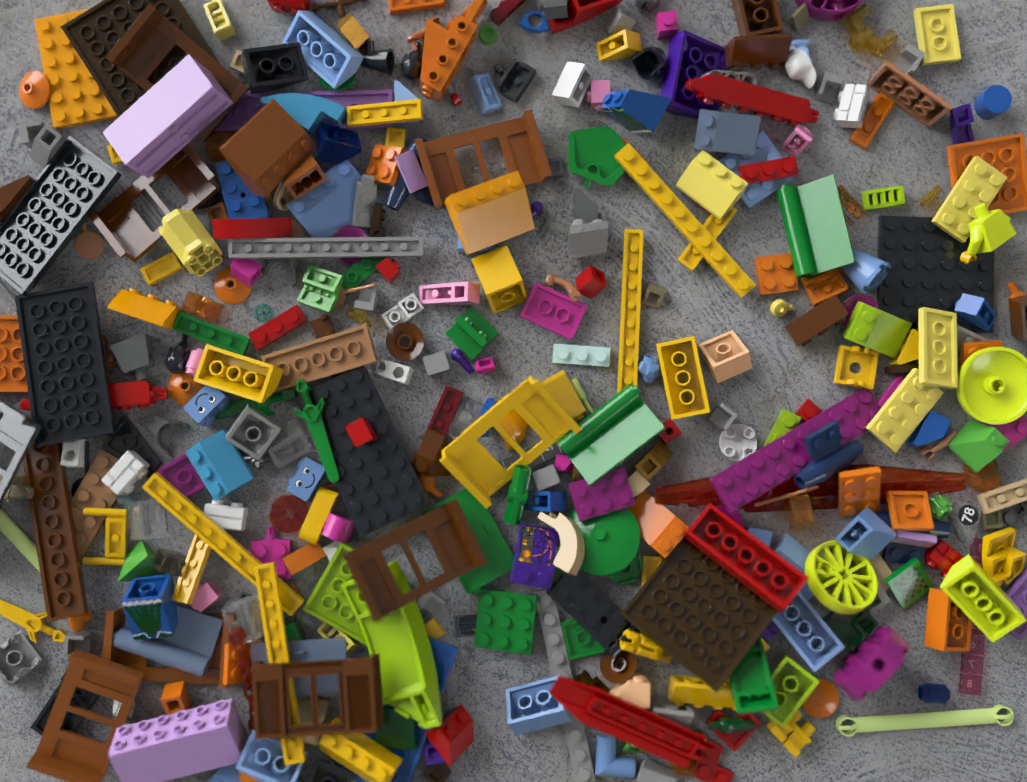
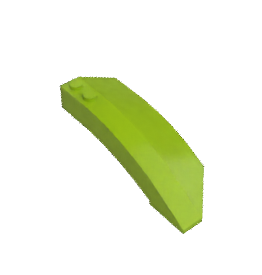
[341,560,442,729]

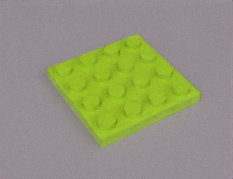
[302,543,410,646]

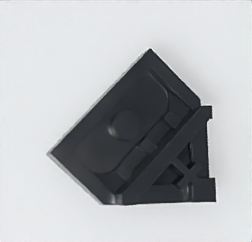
[493,59,537,104]

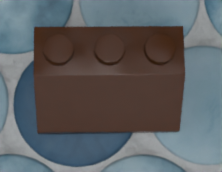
[724,33,792,71]

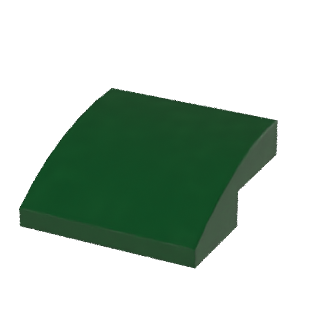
[375,706,417,750]

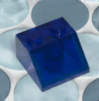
[315,122,362,164]

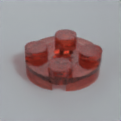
[269,495,309,533]

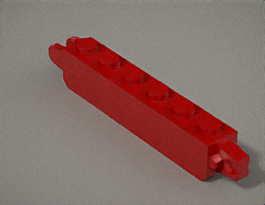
[685,73,819,127]
[20,381,169,411]

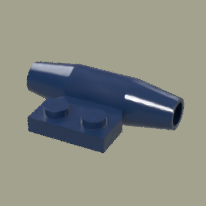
[384,135,434,211]
[794,421,864,489]
[874,512,951,566]

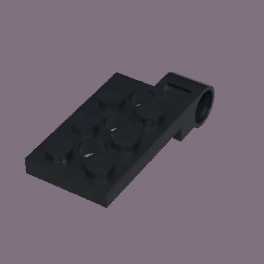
[30,665,100,736]

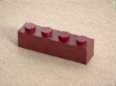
[490,0,526,27]

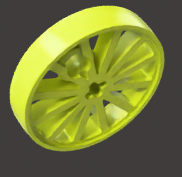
[805,540,878,615]

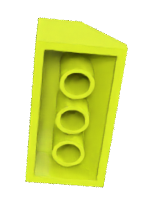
[940,554,1027,643]

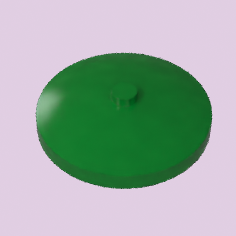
[568,507,641,576]

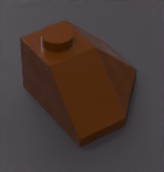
[412,428,451,477]

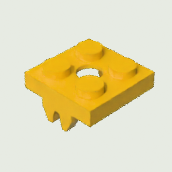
[833,345,879,390]

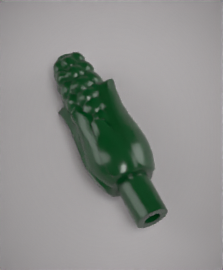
[708,717,756,733]

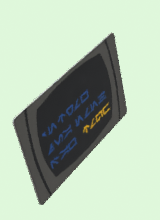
[454,614,477,638]

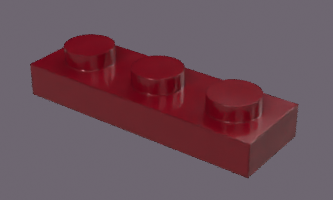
[424,385,464,435]

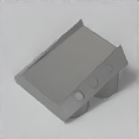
[568,219,608,260]
[0,630,43,686]
[632,758,679,782]

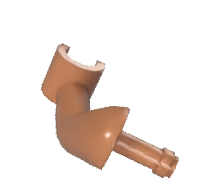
[407,16,442,51]
[545,274,581,302]
[920,429,957,459]

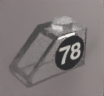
[947,500,983,545]

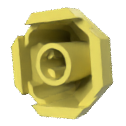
[159,209,223,276]

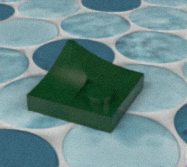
[822,598,879,652]

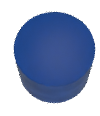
[974,85,1012,120]

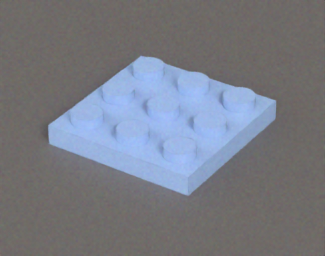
[719,131,795,210]

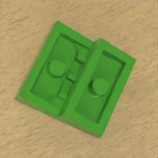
[296,265,343,315]

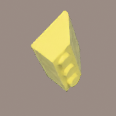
[675,150,748,220]

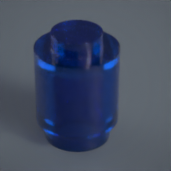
[918,683,950,704]

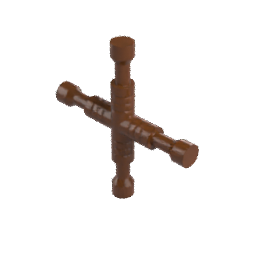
[311,0,368,20]

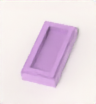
[394,149,428,193]
[891,531,937,548]

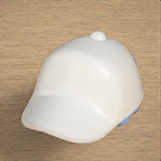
[785,39,817,89]

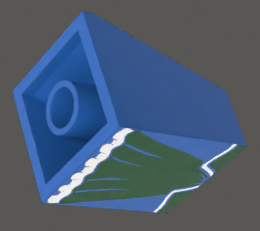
[600,89,671,134]
[121,574,178,640]

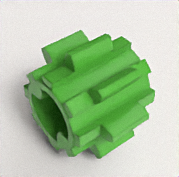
[929,495,952,520]

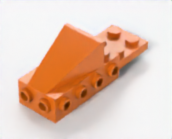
[420,0,488,102]

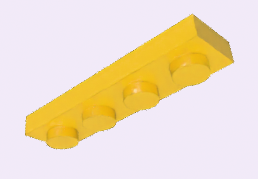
[347,99,423,127]
[676,207,738,272]
[171,534,212,605]

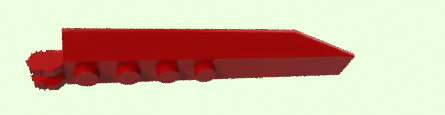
[549,676,713,769]

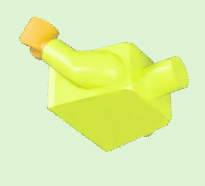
[960,203,1017,264]

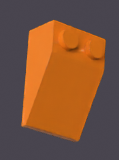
[628,491,689,558]

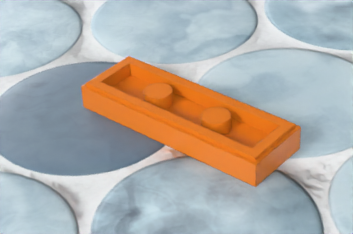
[388,0,445,15]
[848,92,895,150]

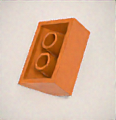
[924,588,972,651]

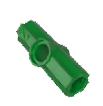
[504,464,532,525]

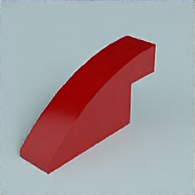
[547,0,624,34]

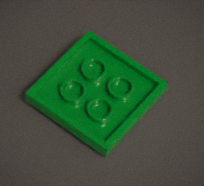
[474,588,538,655]

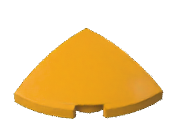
[498,409,528,451]

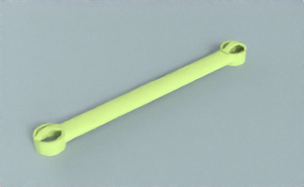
[0,509,40,572]
[836,704,1014,737]

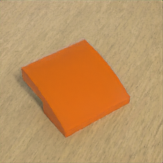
[800,268,849,307]

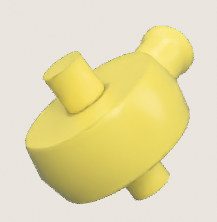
[770,299,793,317]

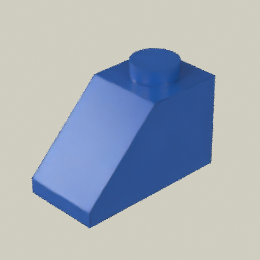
[955,293,997,332]
[907,410,952,446]
[523,491,566,512]

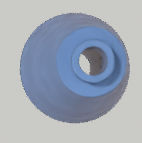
[840,248,891,296]

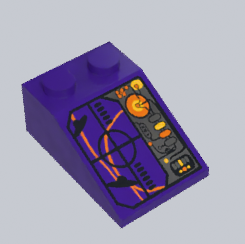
[509,522,558,590]

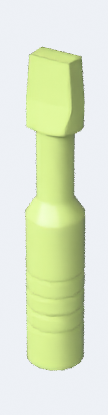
[570,378,594,414]

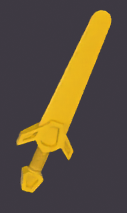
[0,599,67,643]

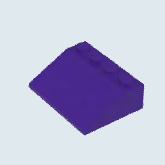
[660,30,726,119]

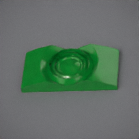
[728,635,779,715]

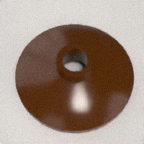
[386,323,424,361]
[600,650,638,684]

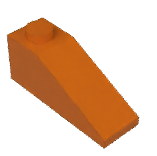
[161,680,193,715]

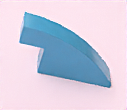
[260,93,347,136]

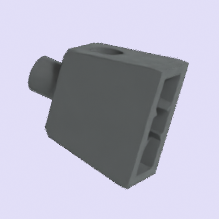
[110,334,155,381]

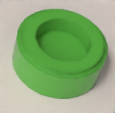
[479,24,497,45]

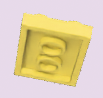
[913,4,961,66]

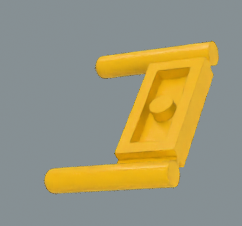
[82,507,128,566]

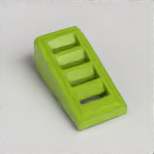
[861,185,905,211]

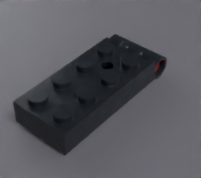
[546,569,640,659]

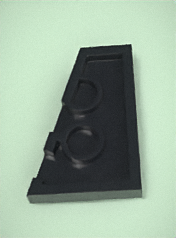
[102,414,162,478]

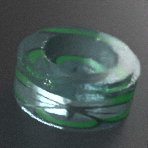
[254,304,274,323]
[116,491,138,504]

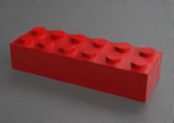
[685,503,808,613]

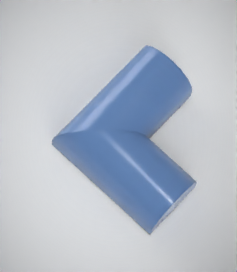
[594,734,636,779]

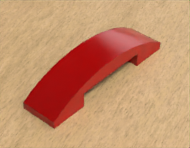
[212,217,292,239]

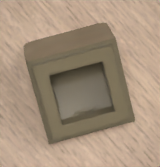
[787,3,809,32]
[641,282,667,310]

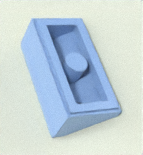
[468,73,502,115]

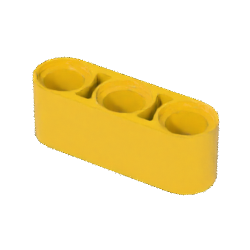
[298,486,339,545]

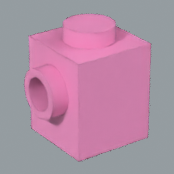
[586,80,610,111]
[191,580,223,612]

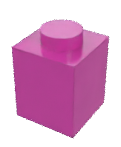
[654,11,679,40]
[230,259,262,288]

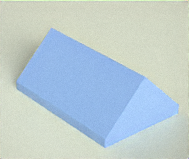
[772,533,826,600]

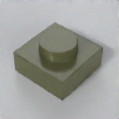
[978,509,1003,529]

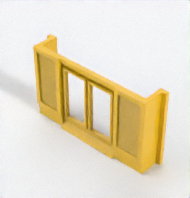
[440,376,582,509]

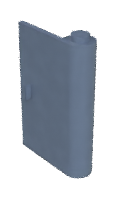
[113,603,223,678]
[251,637,347,698]

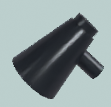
[360,40,395,75]

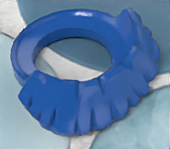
[519,11,550,34]

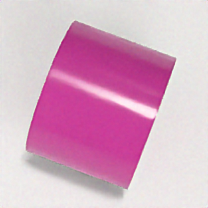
[321,512,355,544]

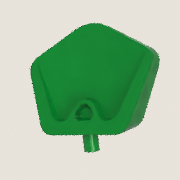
[568,127,626,189]

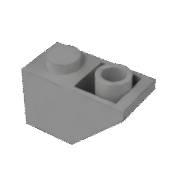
[29,124,67,168]

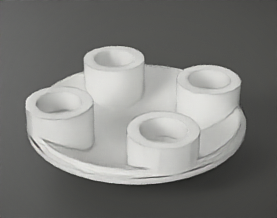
[719,424,757,462]

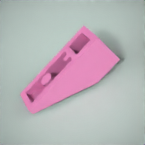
[780,124,813,157]
[419,282,480,305]

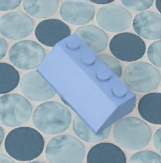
[282,10,364,89]
[772,591,845,672]

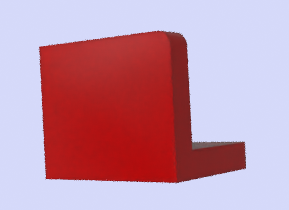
[575,265,607,299]
[345,417,378,447]

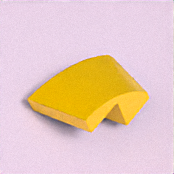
[982,527,1026,587]

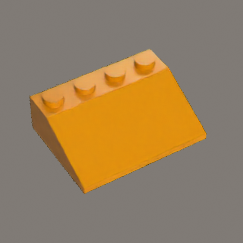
[444,170,535,255]

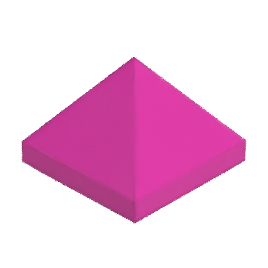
[475,357,496,375]
[554,454,574,474]

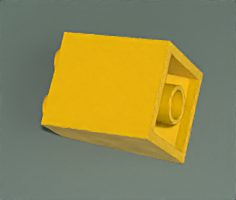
[471,245,528,314]
[541,370,586,422]

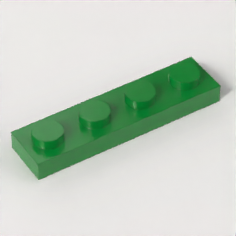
[172,312,251,356]

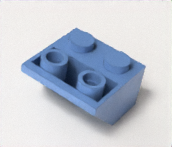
[835,507,898,559]

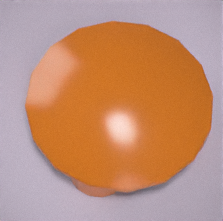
[802,679,840,718]

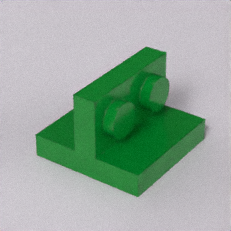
[445,307,499,361]

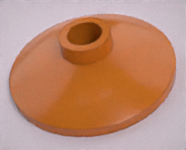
[19,71,51,109]
[214,267,252,304]
[168,369,205,405]

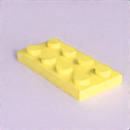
[931,156,1008,243]
[918,307,958,389]
[866,368,943,453]

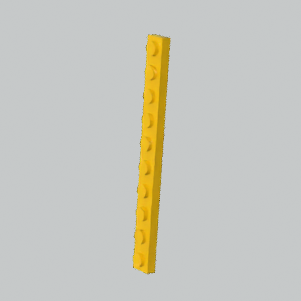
[614,143,756,299]
[617,229,644,393]
[142,472,305,617]
[254,562,306,765]

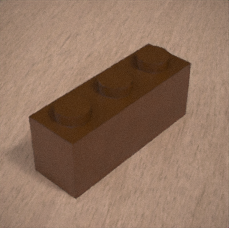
[784,294,848,347]

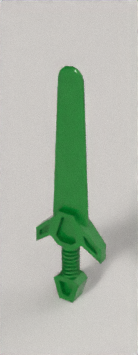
[293,379,339,483]
[192,390,297,423]

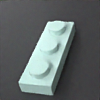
[552,344,611,367]

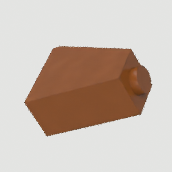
[284,154,328,201]

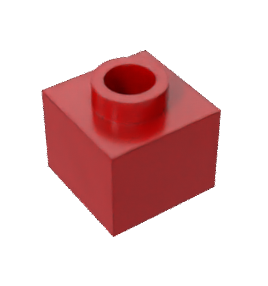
[376,257,401,284]
[658,418,682,445]

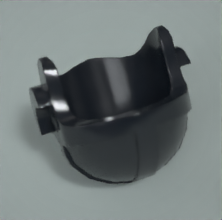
[632,46,667,80]

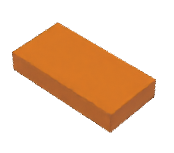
[282,543,326,576]

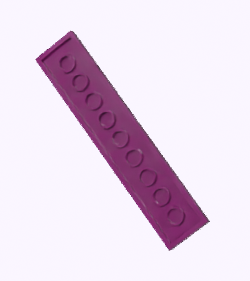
[709,388,881,513]

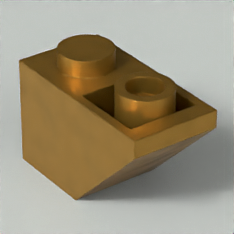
[337,13,370,54]
[632,440,674,481]

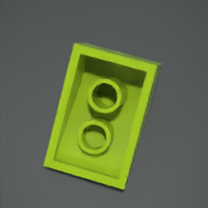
[842,301,912,358]
[763,653,820,728]

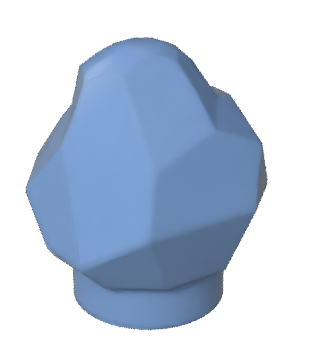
[638,355,661,383]

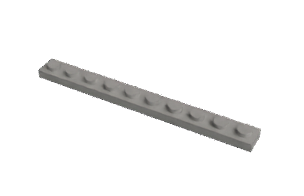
[228,237,423,259]
[534,589,596,782]

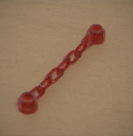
[229,627,255,730]

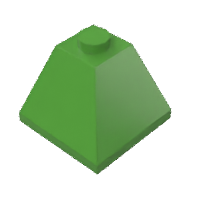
[947,420,1010,473]

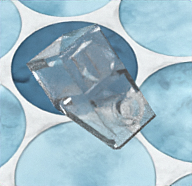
[447,397,483,439]

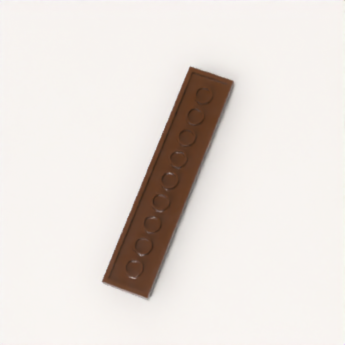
[23,441,89,623]

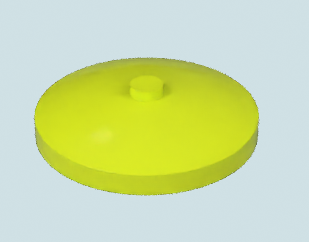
[956,347,1027,425]

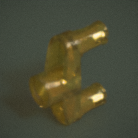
[844,4,898,57]

